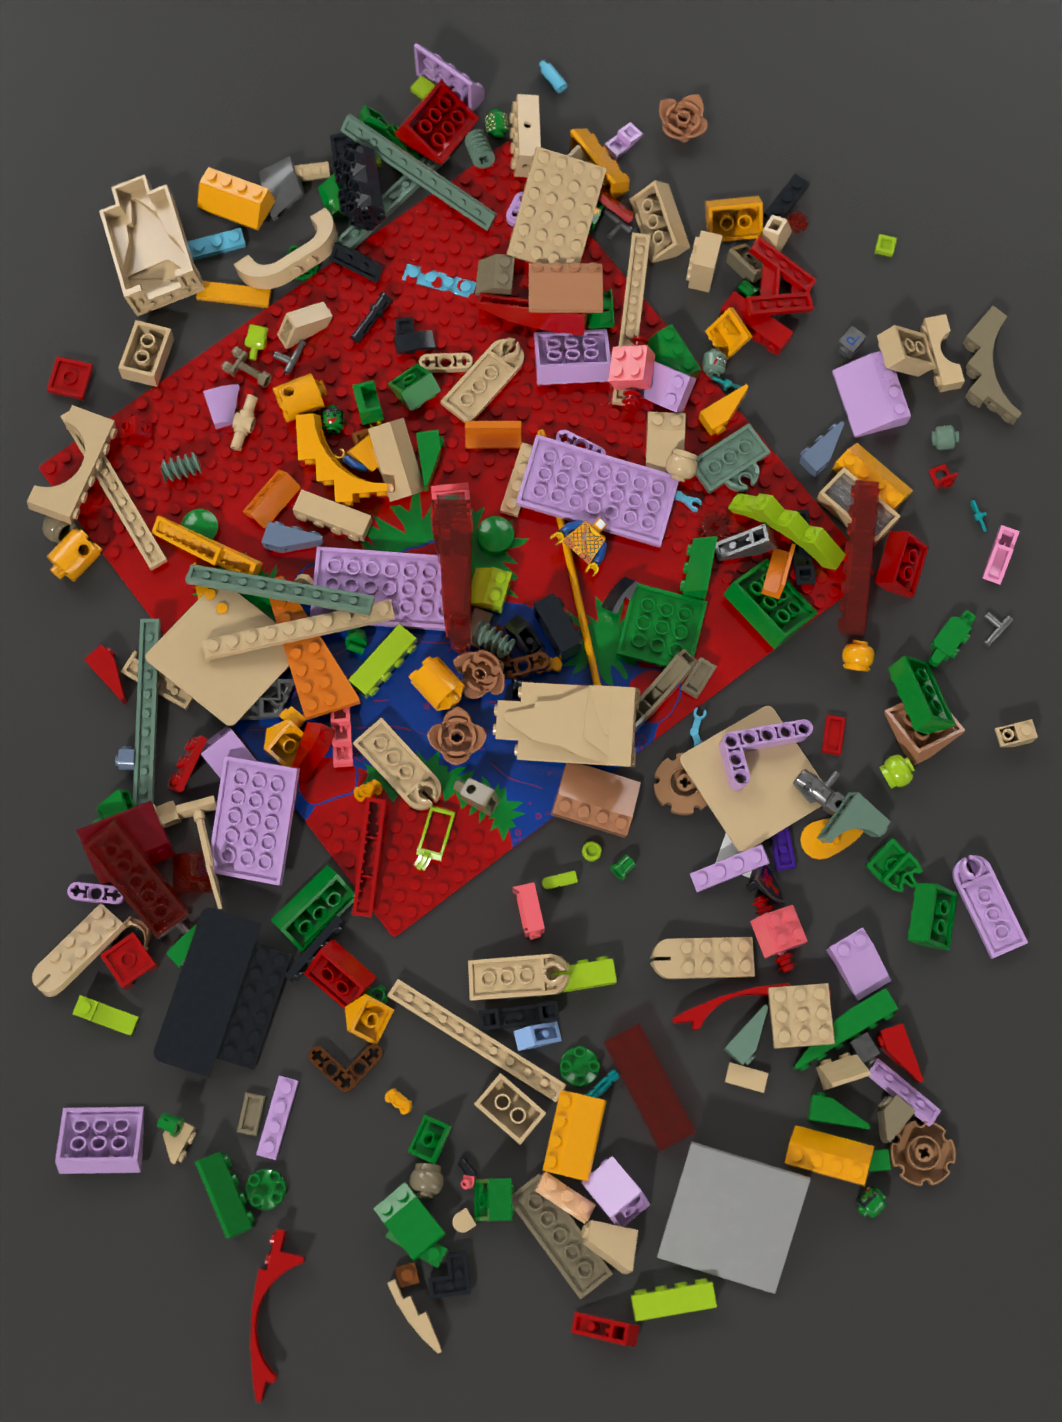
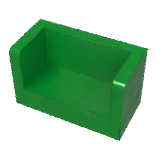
[352,380,384,425]

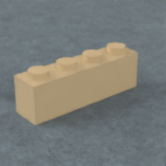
[293,489,372,542]

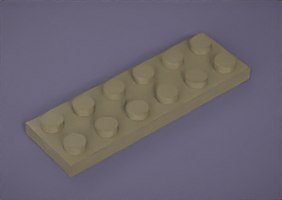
[512,1174,613,1300]

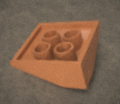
[884,702,965,765]

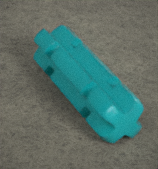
[586,1069,620,1099]

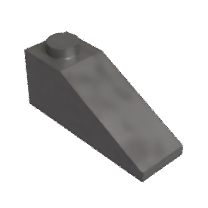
[715,524,778,561]

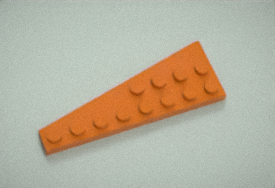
[269,576,361,720]

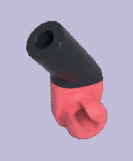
[458,1158,476,1189]

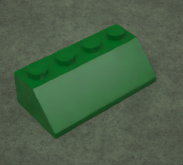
[888,655,956,734]
[271,865,355,953]
[195,1152,256,1239]

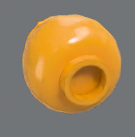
[842,640,875,672]

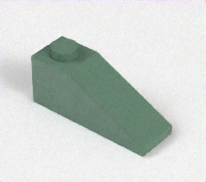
[723,1004,768,1066]

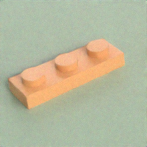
[534,1172,596,1224]

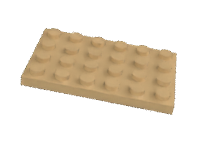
[506,146,607,264]

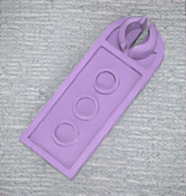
[952,855,1028,959]

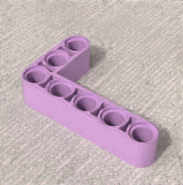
[719,719,813,791]

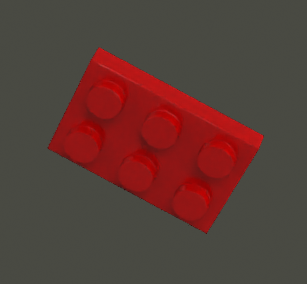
[168,735,207,793]

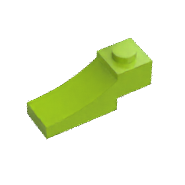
[72,995,140,1036]

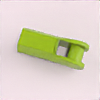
[542,870,578,890]

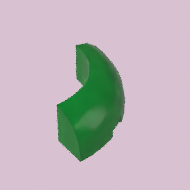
[358,105,420,168]

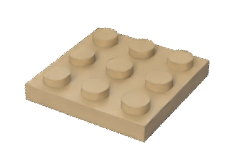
[768,983,835,1049]

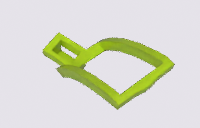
[414,806,456,871]

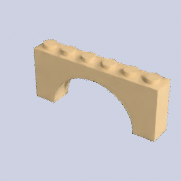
[27,405,117,525]

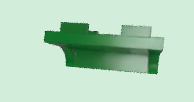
[588,289,614,329]

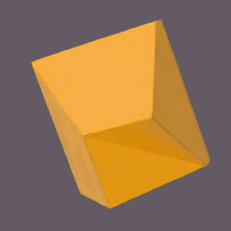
[264,719,304,767]
[345,994,394,1045]

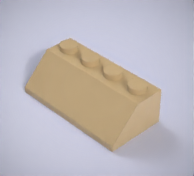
[629,180,690,263]

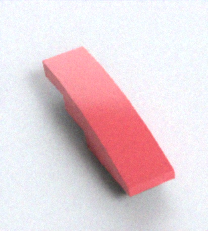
[330,707,353,768]

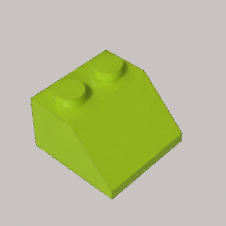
[465,567,512,614]

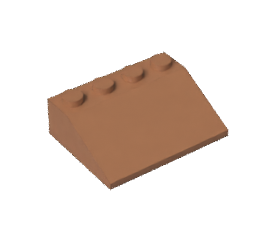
[529,262,603,313]
[550,763,641,838]

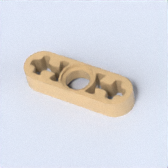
[419,353,473,373]

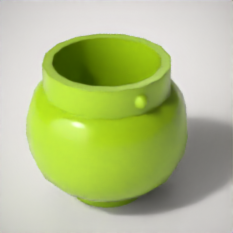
[879,755,915,789]

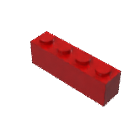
[720,291,794,356]

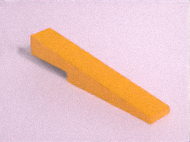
[151,516,263,576]

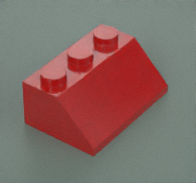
[874,531,929,598]
[305,939,377,1009]

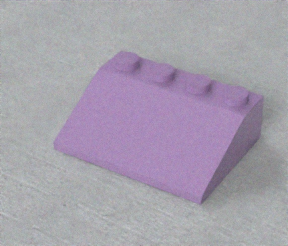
[414,43,485,112]
[534,329,611,385]
[832,351,911,438]
[55,1107,144,1174]

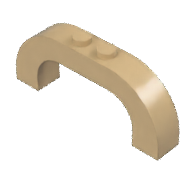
[234,208,338,289]

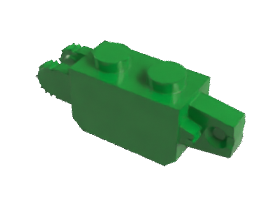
[928,610,976,668]

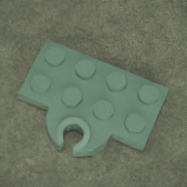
[695,423,771,494]

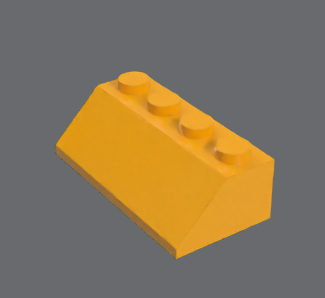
[569,129,630,199]
[197,167,275,230]
[833,443,913,511]
[542,1090,606,1182]
[785,1125,875,1186]

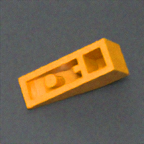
[699,384,749,436]

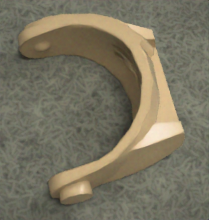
[114,916,153,952]

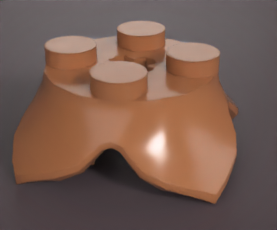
[659,94,708,142]
[453,649,505,699]
[427,706,487,765]

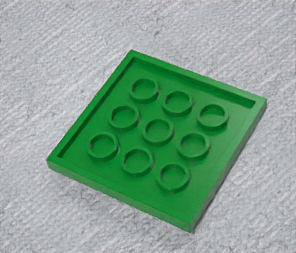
[616,583,707,674]

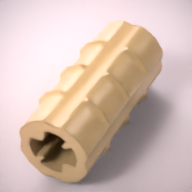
[294,161,330,182]

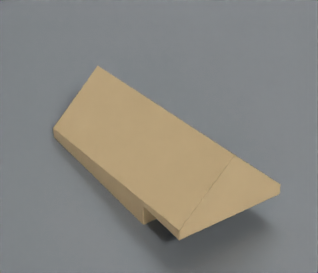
[368,418,425,502]

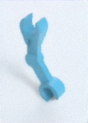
[674,491,702,512]
[690,707,706,747]

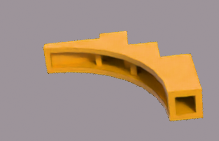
[296,414,394,507]

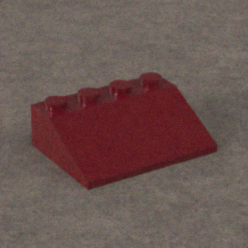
[76,800,175,885]

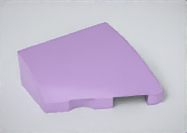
[203,384,240,430]

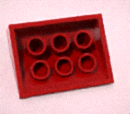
[394,79,480,165]

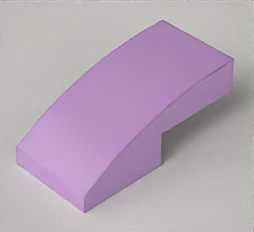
[604,122,643,160]

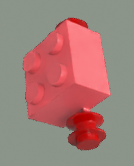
[608,335,655,408]
[750,895,808,973]

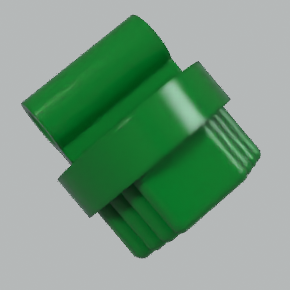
[345,628,367,655]

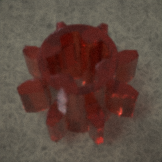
[787,210,809,233]

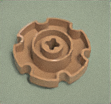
[653,753,708,815]
[889,1121,956,1186]

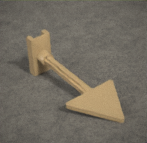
[176,795,222,910]

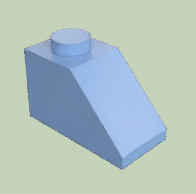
[514,1022,562,1051]

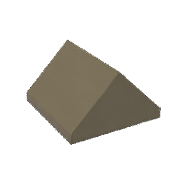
[726,244,763,285]

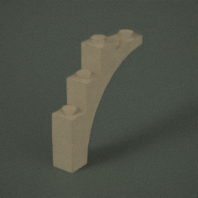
[963,306,1022,425]
[635,649,698,733]

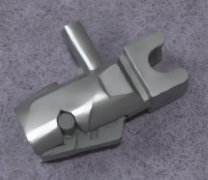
[793,769,845,816]

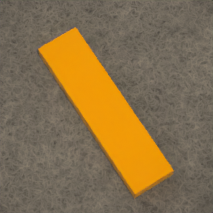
[196,281,272,308]

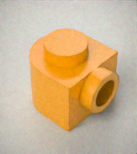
[279,706,306,728]

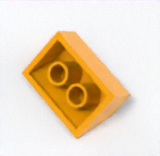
[705,196,763,242]

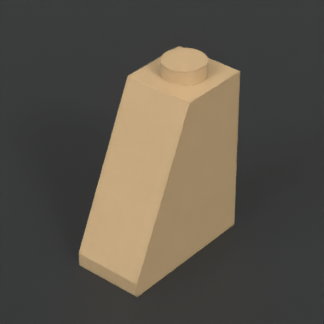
[277,302,332,349]
[581,1220,638,1274]

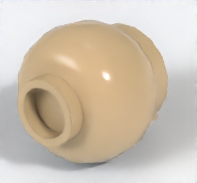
[666,449,698,482]

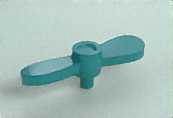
[711,376,742,391]
[970,500,987,533]

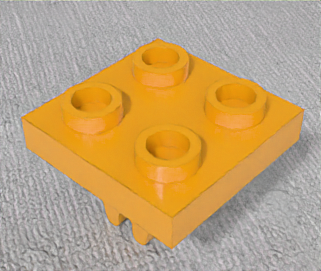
[705,308,753,360]

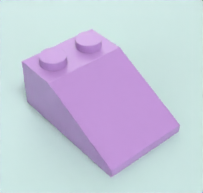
[637,362,697,413]
[826,927,891,1001]

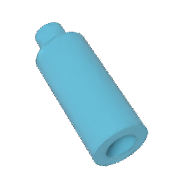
[539,60,568,93]

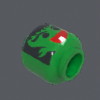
[320,405,345,434]
[856,1187,886,1218]

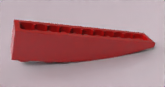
[476,293,588,336]
[352,797,388,917]

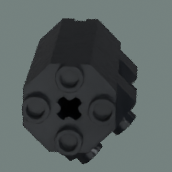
[333,145,386,231]

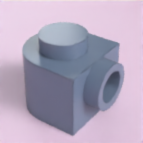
[115,746,135,770]

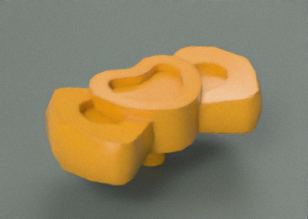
[533,657,563,675]
[354,779,382,802]
[385,1088,413,1115]

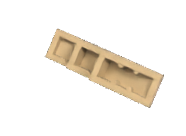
[387,1279,442,1353]

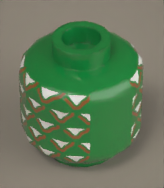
[485,109,509,138]

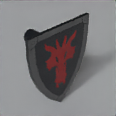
[746,864,785,904]

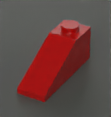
[84,644,127,705]
[292,722,336,783]
[876,1023,924,1083]
[571,1312,640,1347]

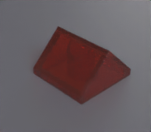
[173,851,213,894]

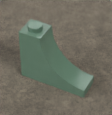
[817,792,891,843]

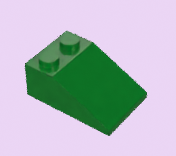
[373,1182,446,1261]

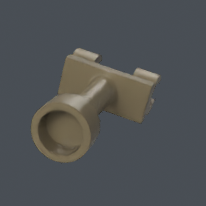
[221,346,272,388]

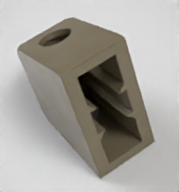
[453,778,500,816]

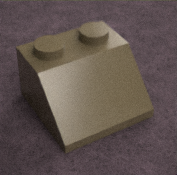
[475,254,515,297]
[877,1095,916,1143]

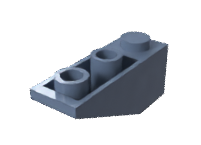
[799,421,844,478]
[262,521,324,553]

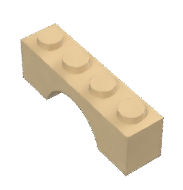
[920,314,964,392]

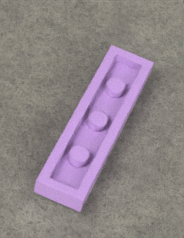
[690,845,770,892]
[868,1058,941,1127]
[256,1076,299,1160]

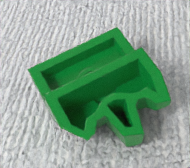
[864,838,923,892]

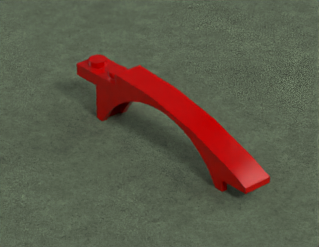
[672,983,831,1031]
[250,1229,306,1403]

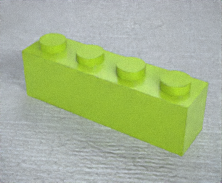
[348,624,417,699]
[538,956,617,997]
[630,1278,717,1321]

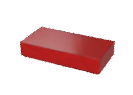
[821,715,846,756]

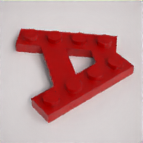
[744,236,817,317]

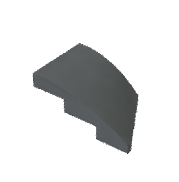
[259,156,304,221]
[239,679,295,721]

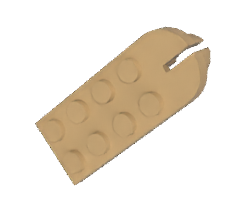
[440,338,524,423]
[353,718,441,810]
[32,903,127,997]
[650,937,755,979]
[468,954,570,1001]

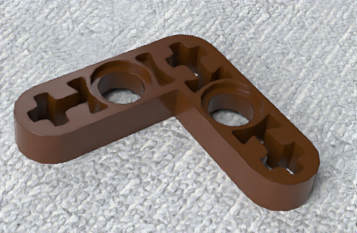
[490,625,551,680]
[308,1044,383,1093]

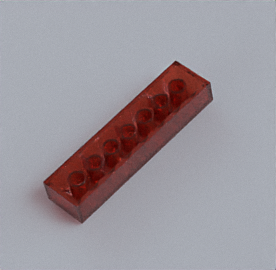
[838,480,880,637]

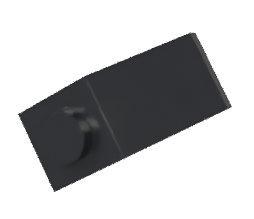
[503,614,546,660]

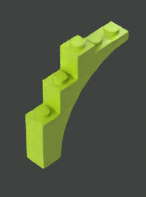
[728,493,846,570]

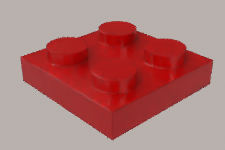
[47,356,94,400]

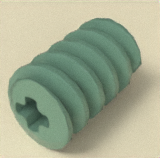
[465,129,495,169]
[161,452,202,483]
[472,620,516,658]

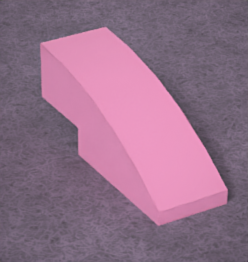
[982,525,1020,585]

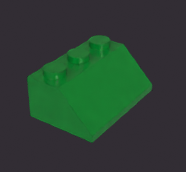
[647,324,701,378]
[679,536,717,600]
[908,883,958,951]

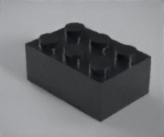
[533,593,583,662]

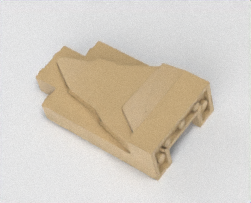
[100,174,205,316]
[493,682,640,767]

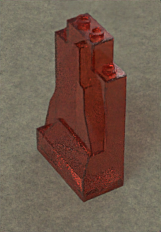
[431,500,472,653]

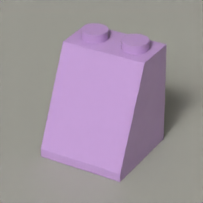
[200,726,257,779]
[581,1156,650,1227]

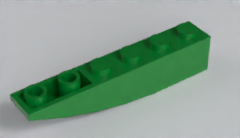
[793,988,899,1071]

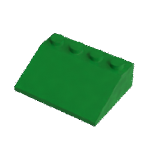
[723,559,818,650]

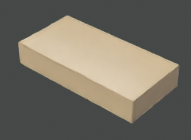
[725,1063,769,1093]

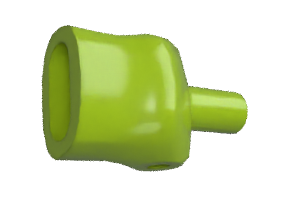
[245,325,268,360]

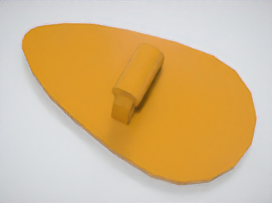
[800,818,863,860]

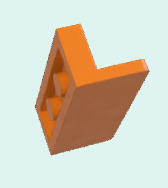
[465,421,521,449]
[243,469,300,528]
[761,543,796,599]

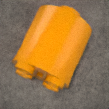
[273,373,327,422]
[46,528,102,582]
[409,656,465,711]

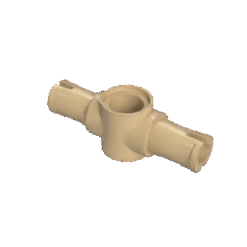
[230,394,258,451]

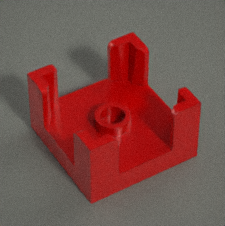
[100,932,159,990]

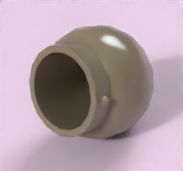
[42,516,77,544]
[410,1163,444,1199]

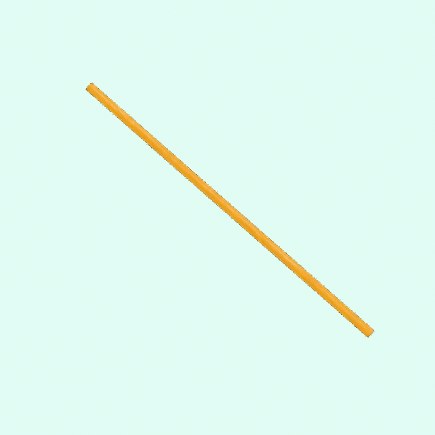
[537,430,601,686]

